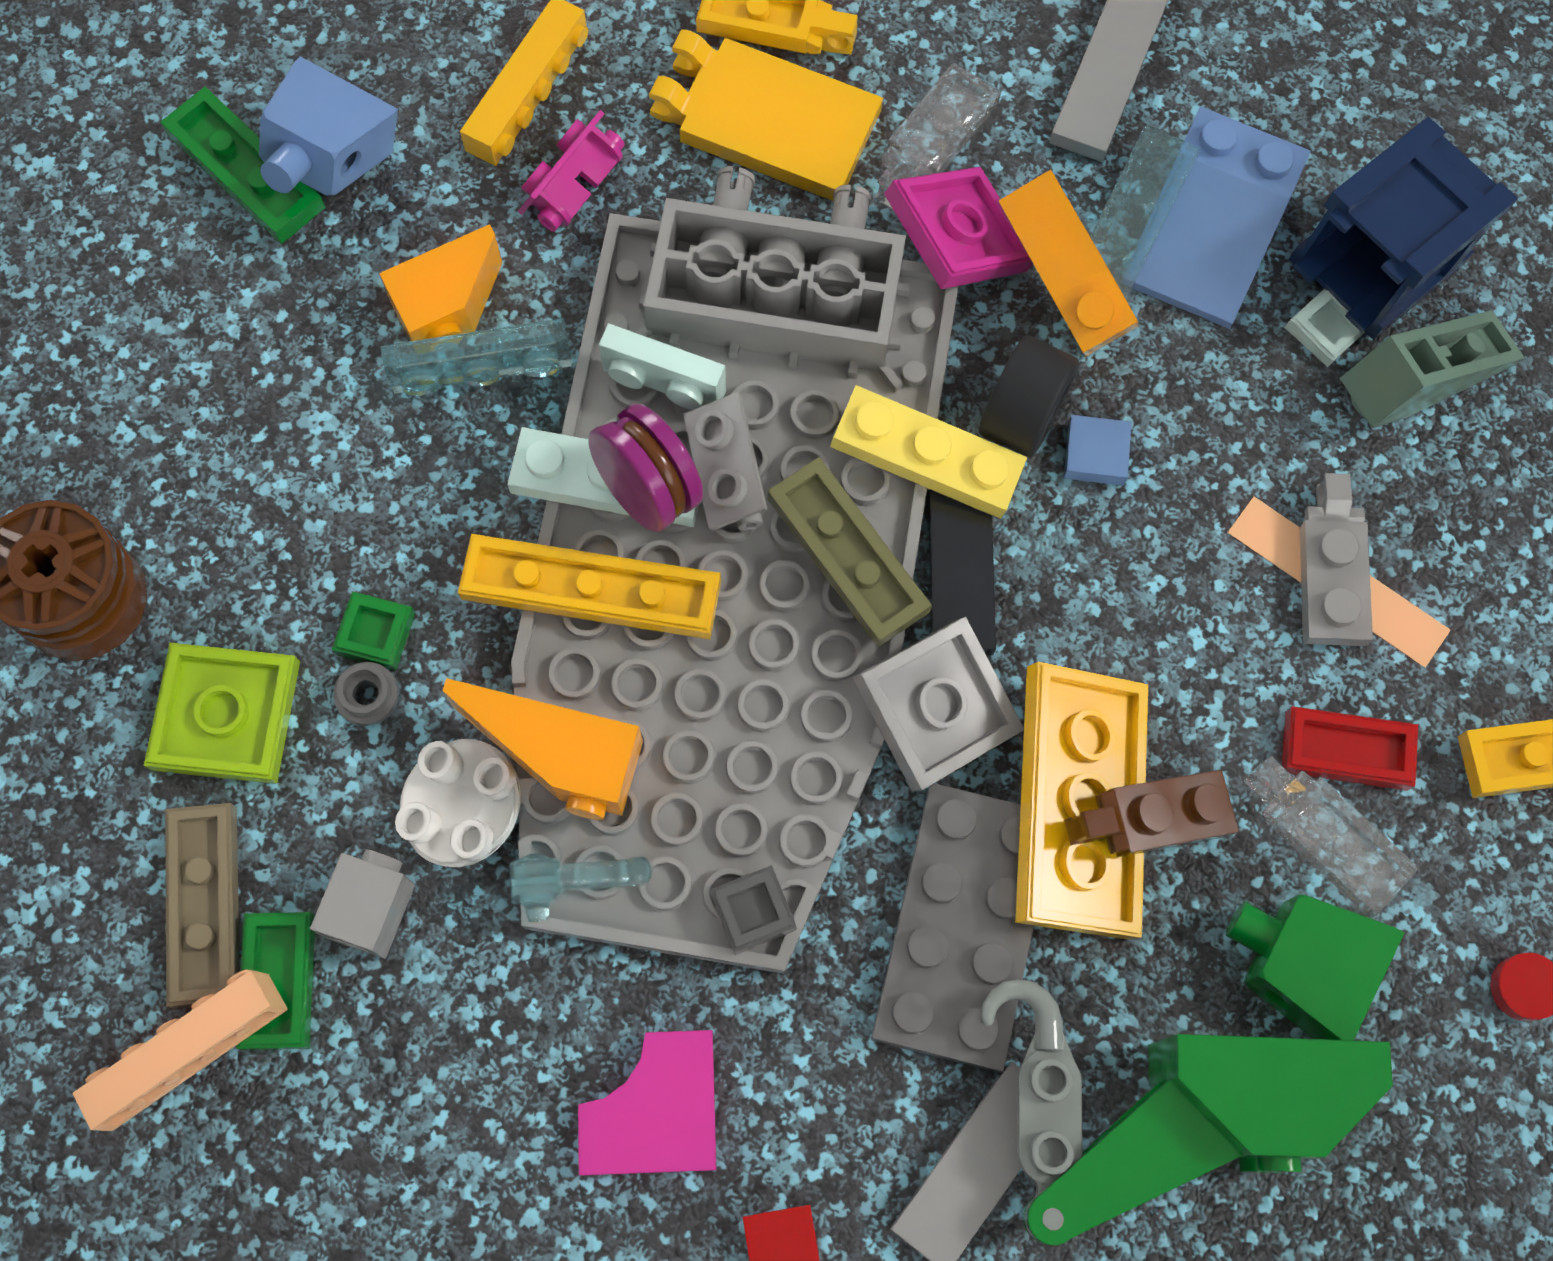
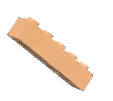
[73,970,288,1131]

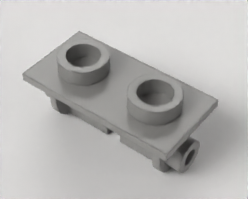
[683,392,768,531]

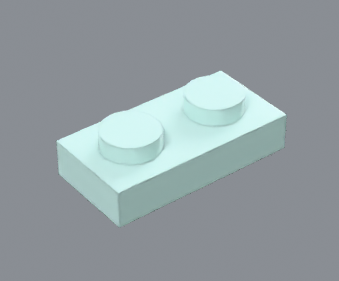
[599,323,726,410]

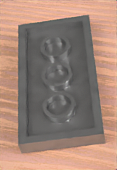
[871,783,1034,1073]

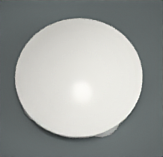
[395,739,521,867]

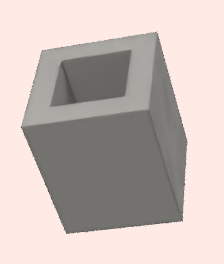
[310,849,415,959]

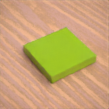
[144,642,300,784]

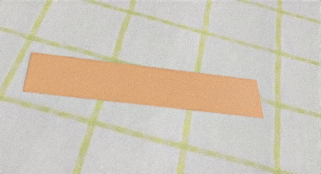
[1227,497,1450,668]

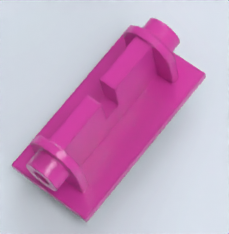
[517,110,625,232]

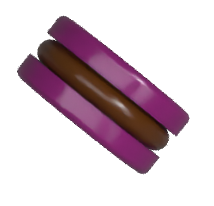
[588,403,703,532]

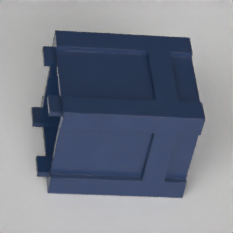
[1289,116,1518,340]

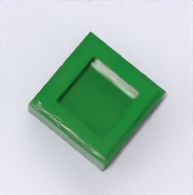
[332,591,416,671]

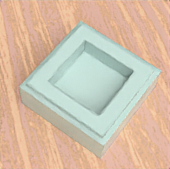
[1284,289,1365,367]

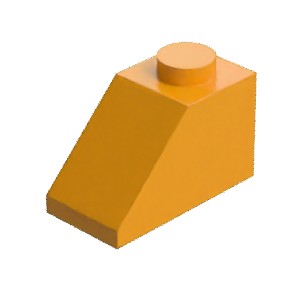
[379,224,502,359]

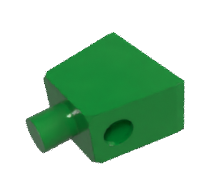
[1225,894,1405,1041]

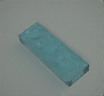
[381,318,573,396]

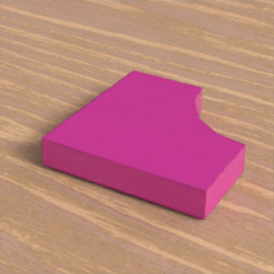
[578,1030,717,1176]

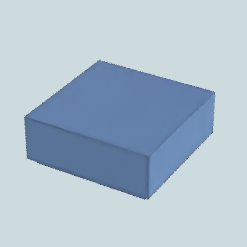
[1063,415,1132,486]

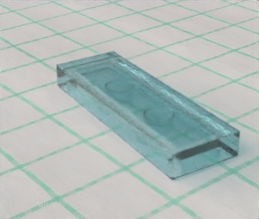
[1090,124,1201,300]

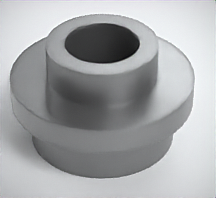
[333,662,399,726]

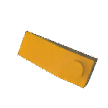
[999,169,1139,357]
[442,678,643,820]

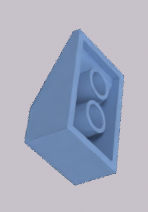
[1121,106,1311,329]

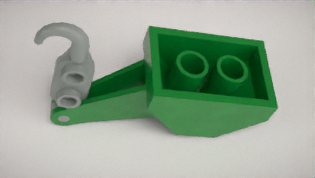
[980,979,1393,1245]

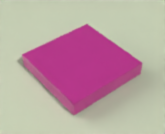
[884,167,1033,289]

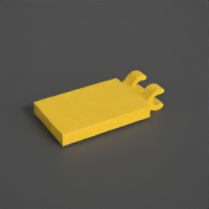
[649,30,883,201]

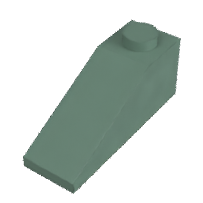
[1340,310,1525,428]

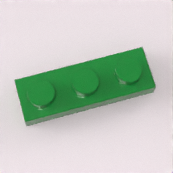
[160,86,326,244]

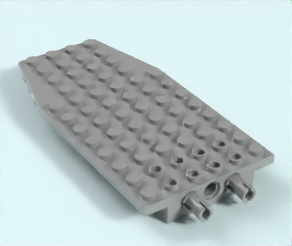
[511,166,958,974]

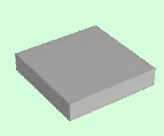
[852,617,1024,792]

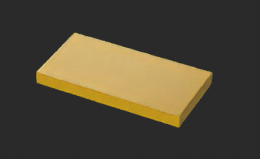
[1015,662,1148,940]

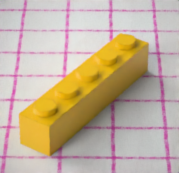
[460,0,589,166]

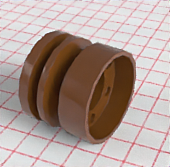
[0,500,148,661]

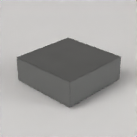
[710,865,797,955]

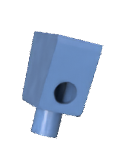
[259,56,398,195]

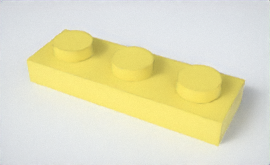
[830,385,1027,519]

